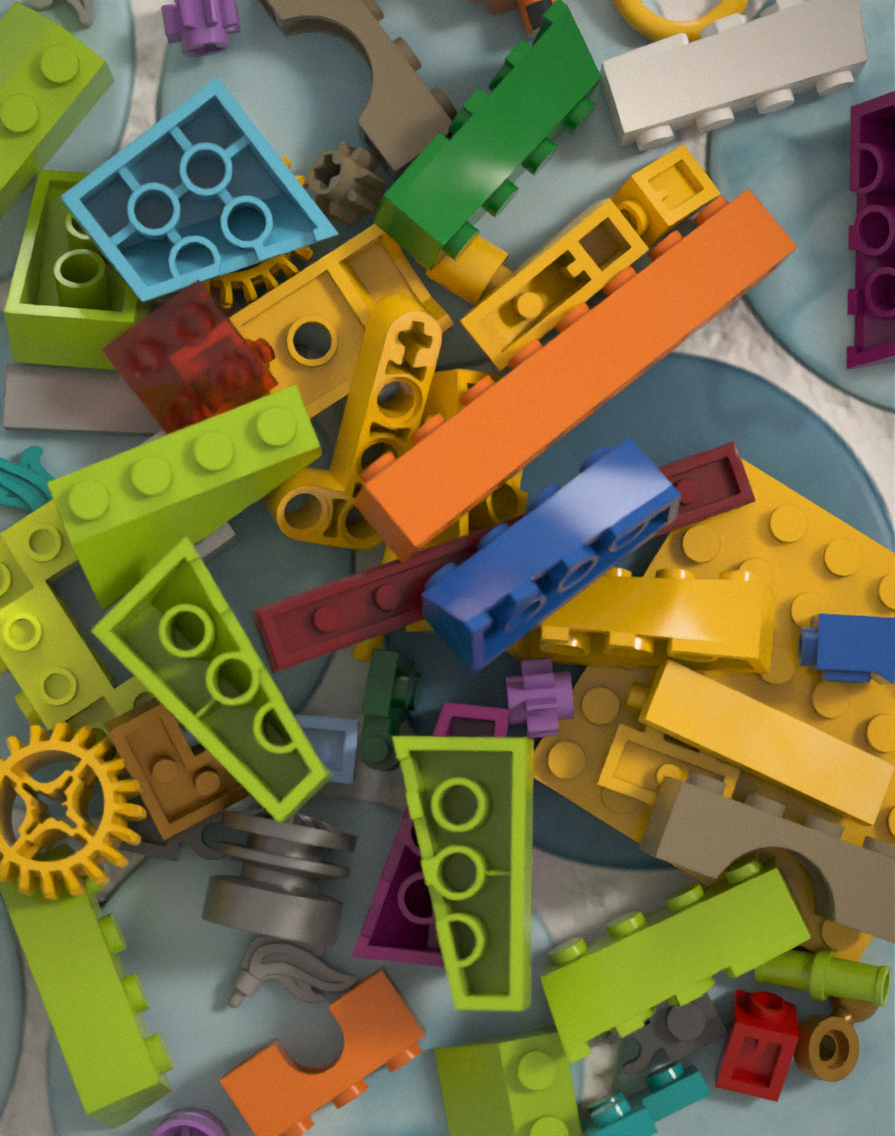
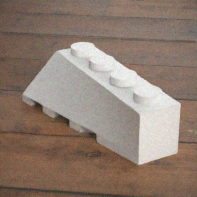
[599,0,868,150]

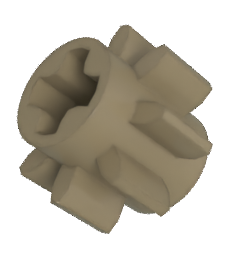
[307,141,386,226]

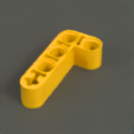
[262,294,442,550]

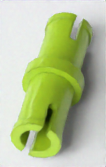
[754,948,891,1007]

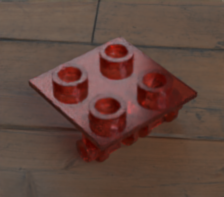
[102,279,279,435]

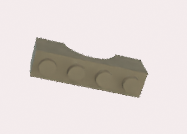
[258,0,458,183]
[638,770,895,944]

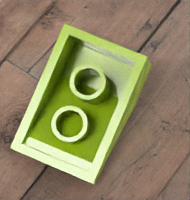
[4,169,152,372]

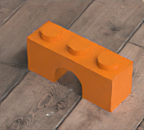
[220,966,426,1136]

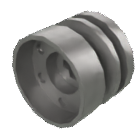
[201,807,357,946]

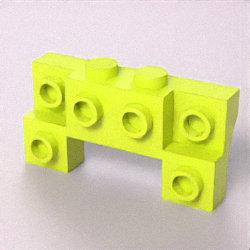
[0,499,183,782]

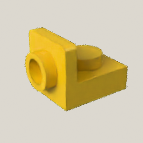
[611,144,721,249]

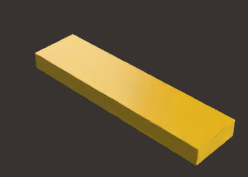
[638,659,895,827]

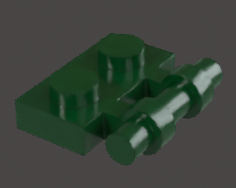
[359,648,422,772]

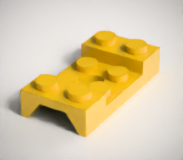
[169,224,455,420]

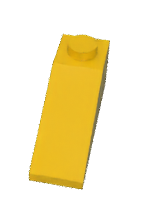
[459,199,649,371]

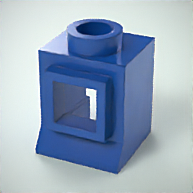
[798,613,895,685]

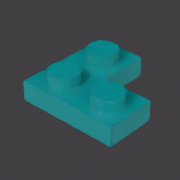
[580,1061,711,1136]

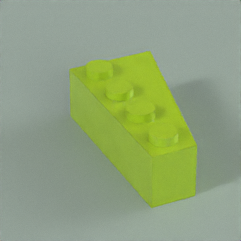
[392,736,534,1011]

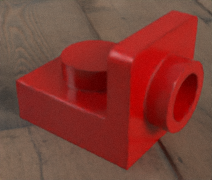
[715,990,799,1102]

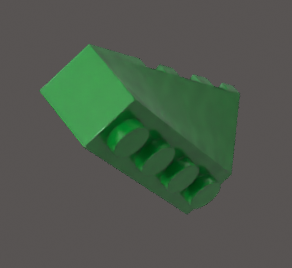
[373,0,602,271]

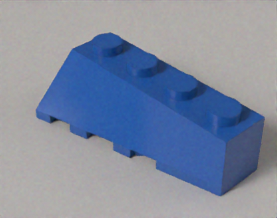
[422,437,681,675]

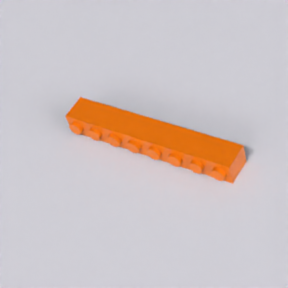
[353,188,797,563]

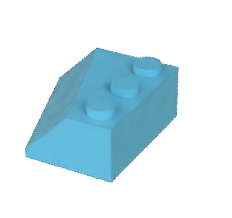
[61,77,339,303]

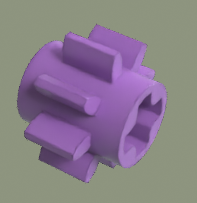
[161,0,241,57]
[505,657,574,738]

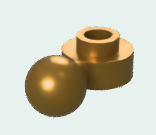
[793,996,879,1082]

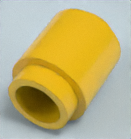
[415,234,513,306]

